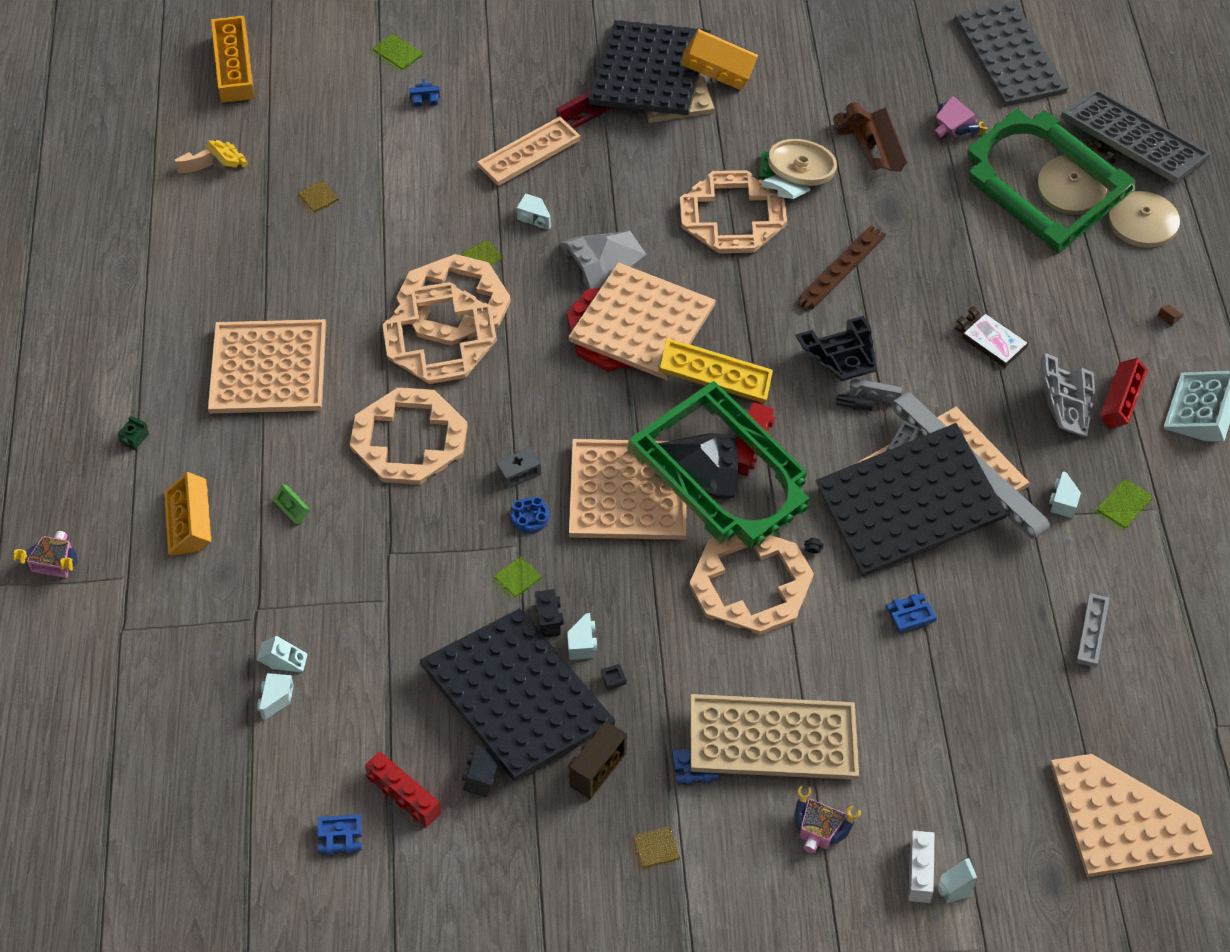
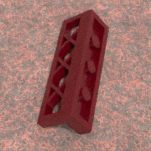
[556,90,614,129]

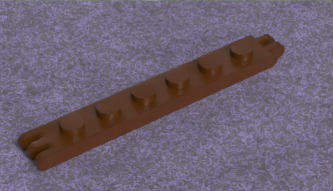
[798,225,886,311]

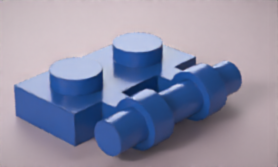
[886,593,937,633]
[672,749,719,785]
[318,814,362,855]

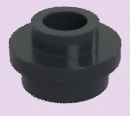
[804,538,824,554]

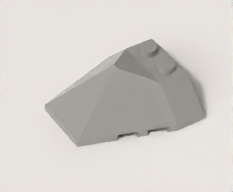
[559,231,646,289]
[1040,353,1095,438]

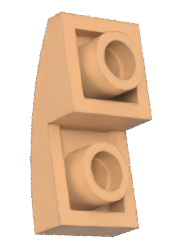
[175,148,214,174]

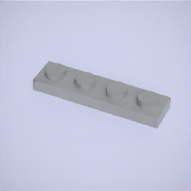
[1076,593,1110,668]

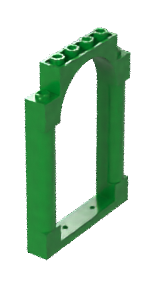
[967,108,1135,253]
[627,381,809,549]

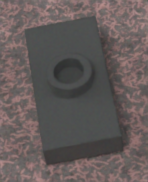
[886,420,920,451]

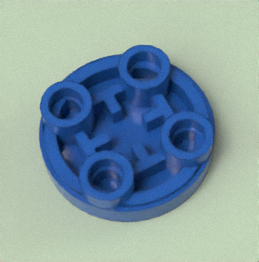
[511,497,550,533]

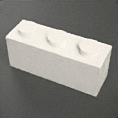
[908,831,935,903]

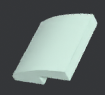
[763,175,810,199]

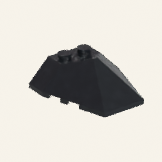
[796,316,877,381]
[658,433,738,498]

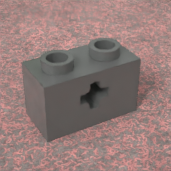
[496,447,541,489]

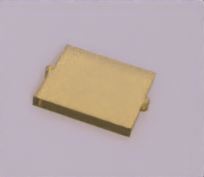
[298,180,339,213]
[634,826,680,868]

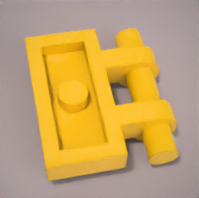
[205,140,248,168]

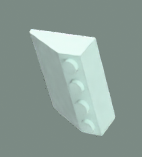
[1164,371,1230,441]

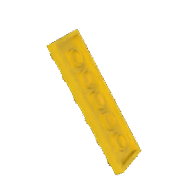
[658,338,773,404]

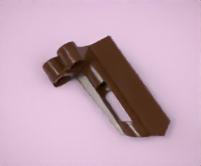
[833,102,907,172]

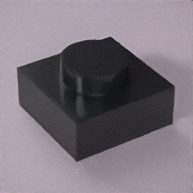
[601,664,627,690]

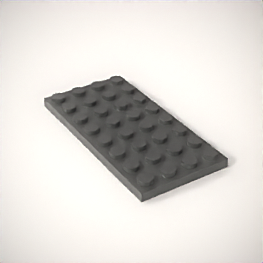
[954,1,1068,107]
[1061,89,1211,184]

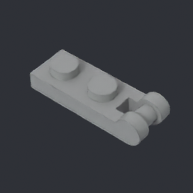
[848,379,903,404]

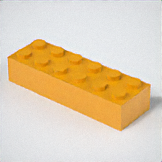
[211,16,255,103]

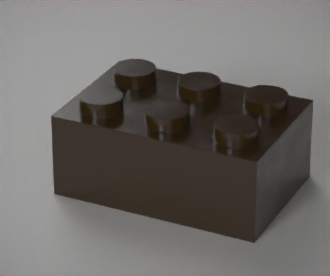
[568,721,627,800]

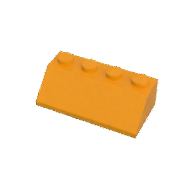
[682,29,758,90]
[164,472,211,556]

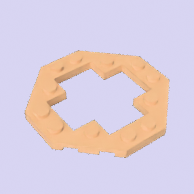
[680,170,787,254]
[396,254,511,346]
[383,282,497,384]
[350,388,468,485]
[689,534,814,635]

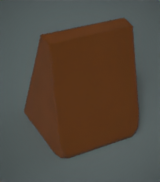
[1158,305,1184,326]

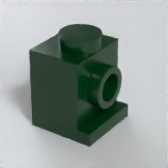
[117,415,149,450]

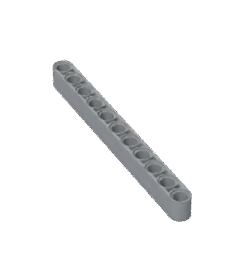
[891,392,1050,539]

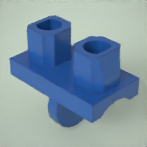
[409,78,440,107]

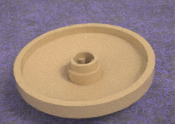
[768,139,837,186]
[1037,155,1108,215]
[1108,191,1180,248]

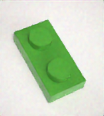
[272,485,310,524]

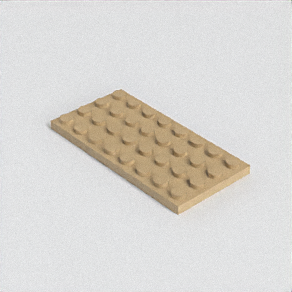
[690,694,859,780]

